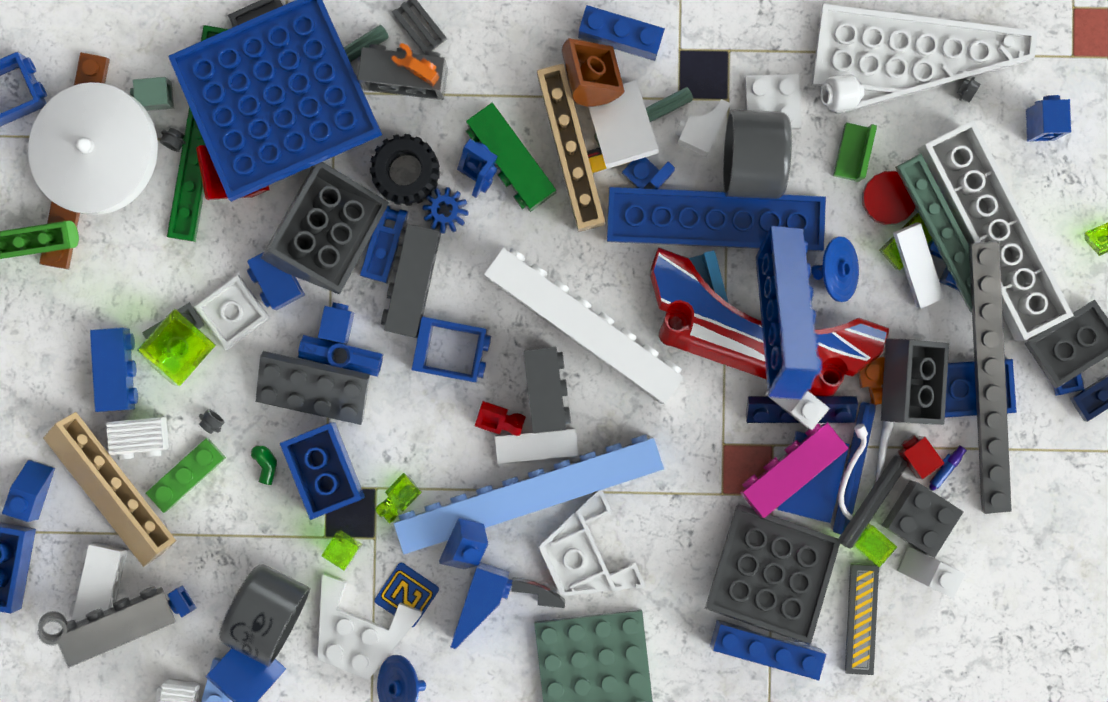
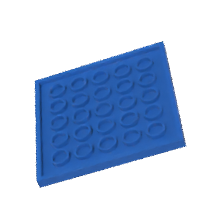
[168,0,382,202]

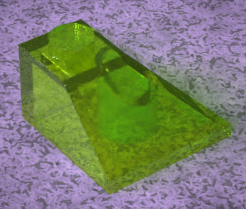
[137,309,216,386]

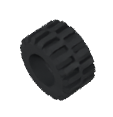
[370,134,440,206]

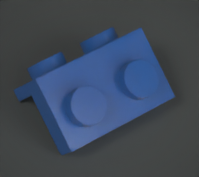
[457,139,498,198]

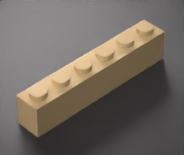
[537,63,605,232]
[43,412,176,567]

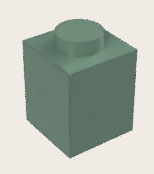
[130,77,174,111]

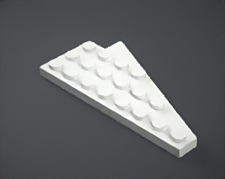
[812,3,1038,114]

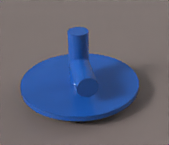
[811,237,859,302]
[377,655,426,702]

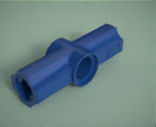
[298,335,383,377]

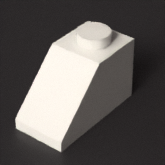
[897,546,965,599]

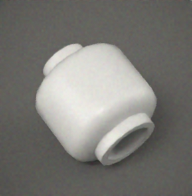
[821,75,864,111]

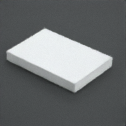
[588,80,659,169]

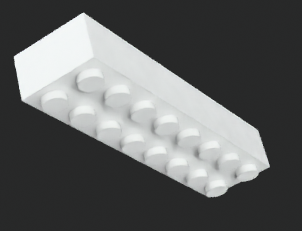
[918,120,1074,341]
[484,247,684,404]

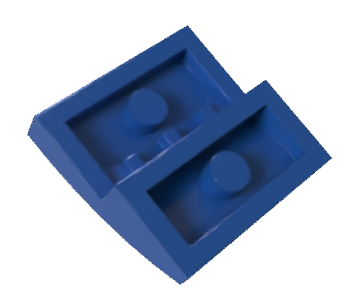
[205,648,286,702]

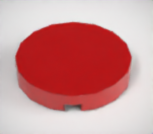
[862,171,915,225]

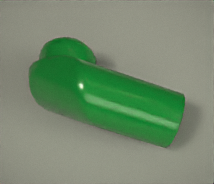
[251,446,277,485]

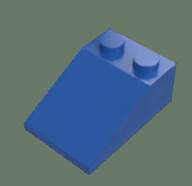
[450,562,512,649]

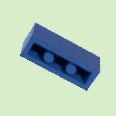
[578,5,665,61]
[90,328,138,412]

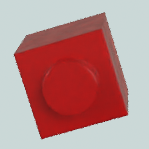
[898,435,945,479]

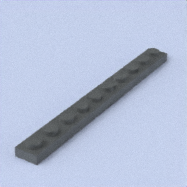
[968,241,1012,514]

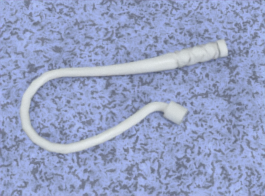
[838,421,895,521]

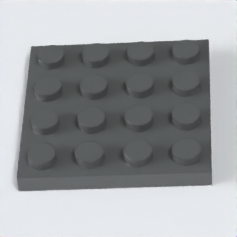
[705,504,840,645]

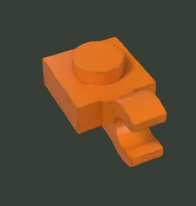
[392,43,439,87]
[858,357,885,405]

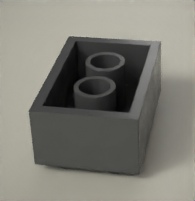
[358,44,448,100]
[881,339,949,425]
[523,347,571,434]

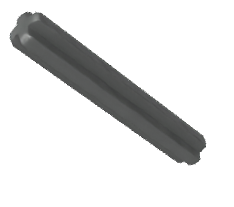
[838,455,908,549]

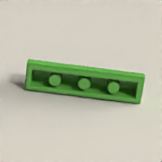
[0,221,79,259]

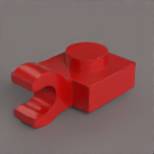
[475,401,526,436]

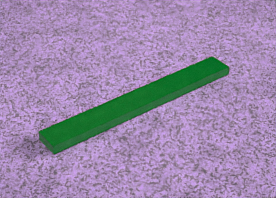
[167,25,228,242]

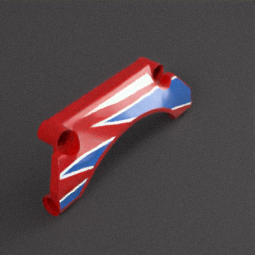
[650,247,889,396]

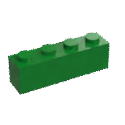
[466,102,556,212]

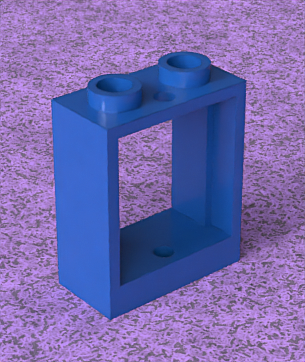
[0,52,47,127]
[412,317,491,383]

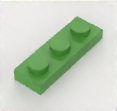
[146,438,226,513]

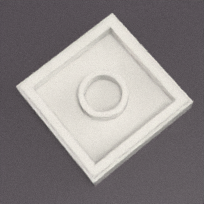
[193,274,270,350]

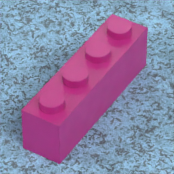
[740,423,849,518]

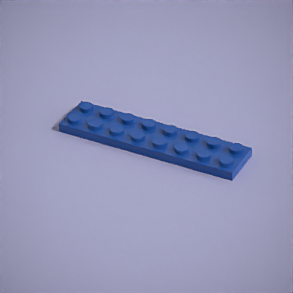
[607,187,826,251]

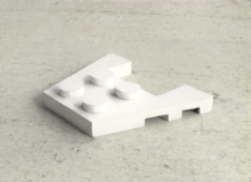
[538,490,646,596]
[318,573,423,679]

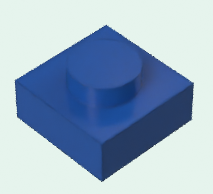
[622,157,659,188]
[167,585,197,618]

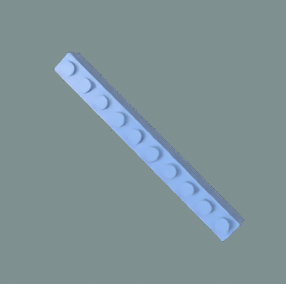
[394,434,664,554]

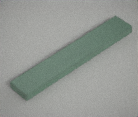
[895,154,972,312]

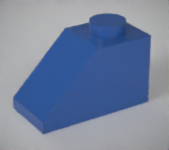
[2,460,55,522]
[439,518,488,569]

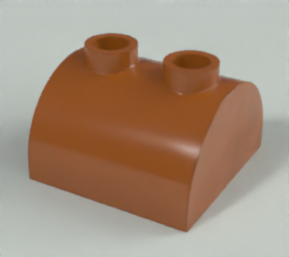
[561,38,625,106]

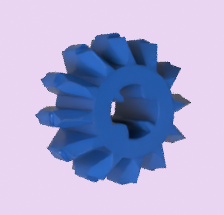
[422,187,469,234]

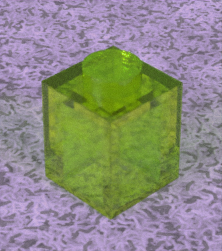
[853,524,897,568]
[321,530,363,571]

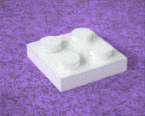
[745,74,802,130]

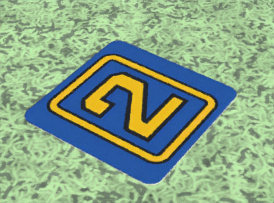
[375,563,439,627]

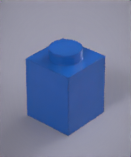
[318,302,354,344]

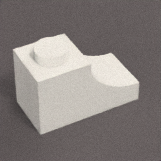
[675,99,731,157]
[764,389,830,430]

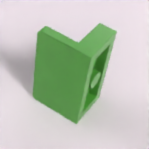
[833,123,877,182]

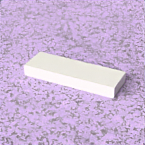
[893,223,944,309]
[495,429,578,464]

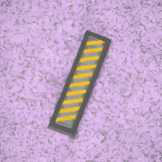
[845,564,879,675]

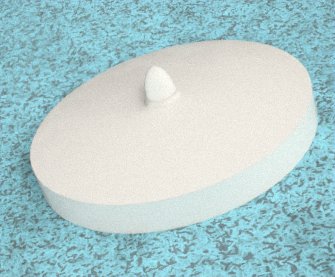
[28,82,158,215]

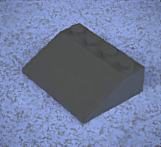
[261,162,389,294]

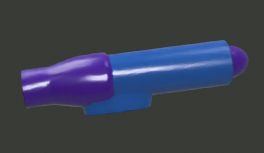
[929,445,967,491]

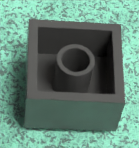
[881,480,964,558]

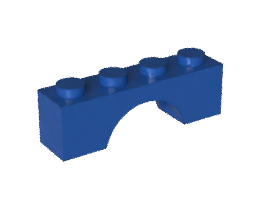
[710,620,827,681]

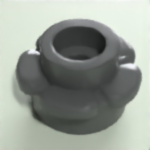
[957,77,981,103]
[160,128,186,152]
[199,409,225,434]

